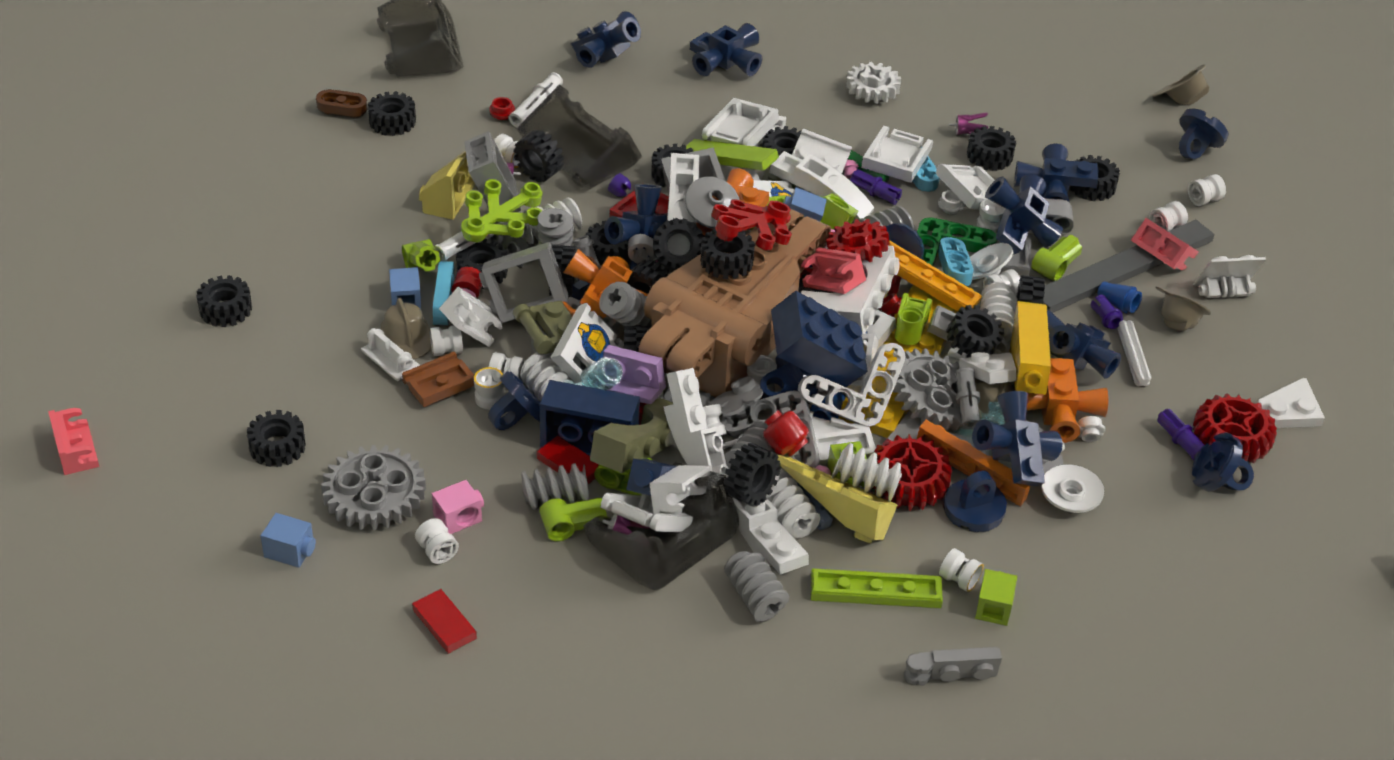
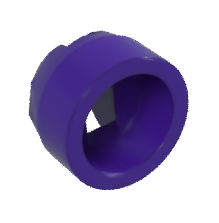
[608,173,631,197]

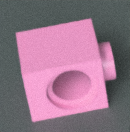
[432,480,484,534]

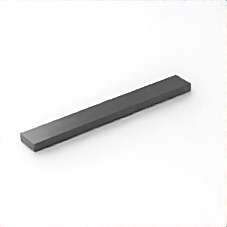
[1043,219,1215,313]

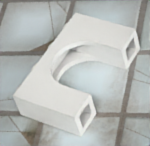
[801,246,899,334]

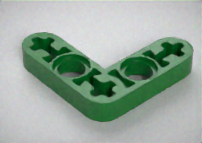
[917,217,997,267]

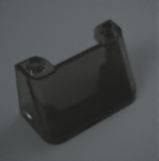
[377,0,463,77]
[516,84,642,189]
[583,462,739,590]

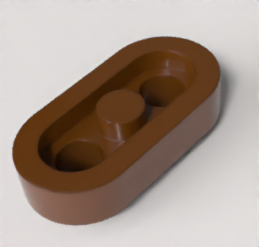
[316,89,368,118]

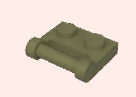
[513,300,572,354]

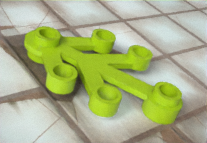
[461,179,543,242]

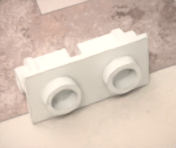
[361,328,420,381]

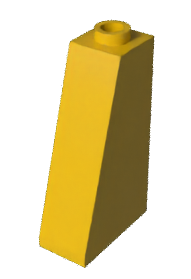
[1009,301,1051,395]

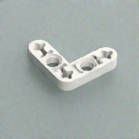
[798,343,906,426]

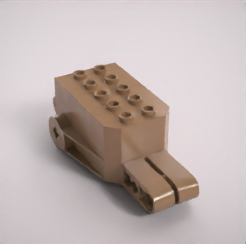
[639,209,831,398]

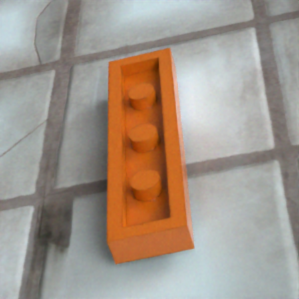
[917,419,1031,507]

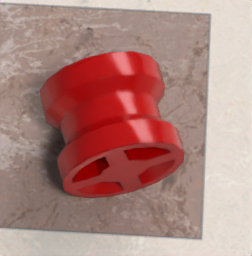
[451,267,482,299]

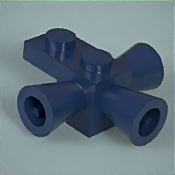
[570,11,641,68]
[690,23,762,76]
[1014,143,1098,203]
[985,174,1063,254]
[604,184,668,270]
[1047,310,1121,379]
[972,391,1063,486]

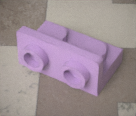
[599,345,666,404]

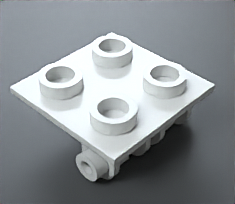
[1194,255,1266,298]

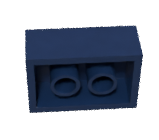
[771,291,868,387]
[540,380,640,456]

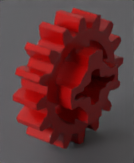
[826,219,890,262]

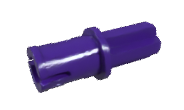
[850,170,902,205]
[1157,408,1204,461]

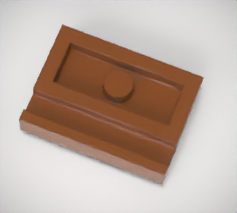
[402,351,474,407]

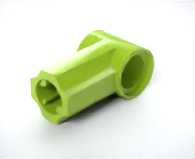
[1031,234,1083,281]
[401,239,440,272]
[539,498,607,541]

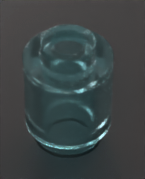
[580,357,623,390]

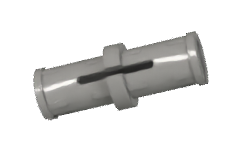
[955,367,980,429]

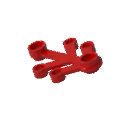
[711,199,792,250]

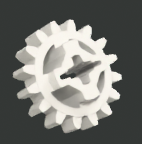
[846,62,901,104]

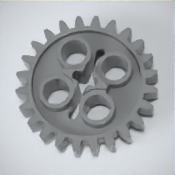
[889,348,964,432]
[321,445,426,530]

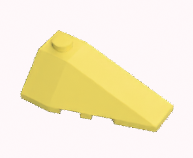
[419,151,475,220]
[777,455,897,543]

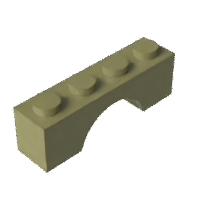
[590,398,675,473]

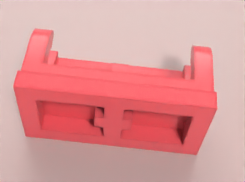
[1130,218,1199,270]
[801,248,866,294]
[48,408,99,475]

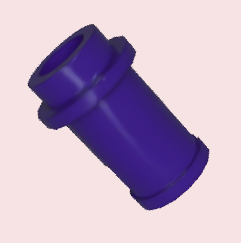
[1090,295,1123,329]

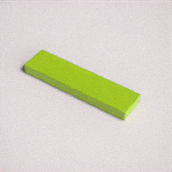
[686,139,779,171]
[811,568,943,609]

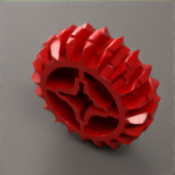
[1193,393,1277,463]
[872,434,952,511]

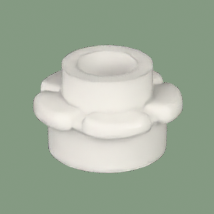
[938,190,965,214]
[1077,416,1106,442]

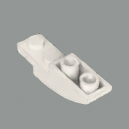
[769,151,874,222]
[667,153,699,256]
[664,368,728,493]
[720,485,809,575]

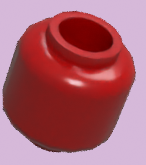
[763,410,809,457]

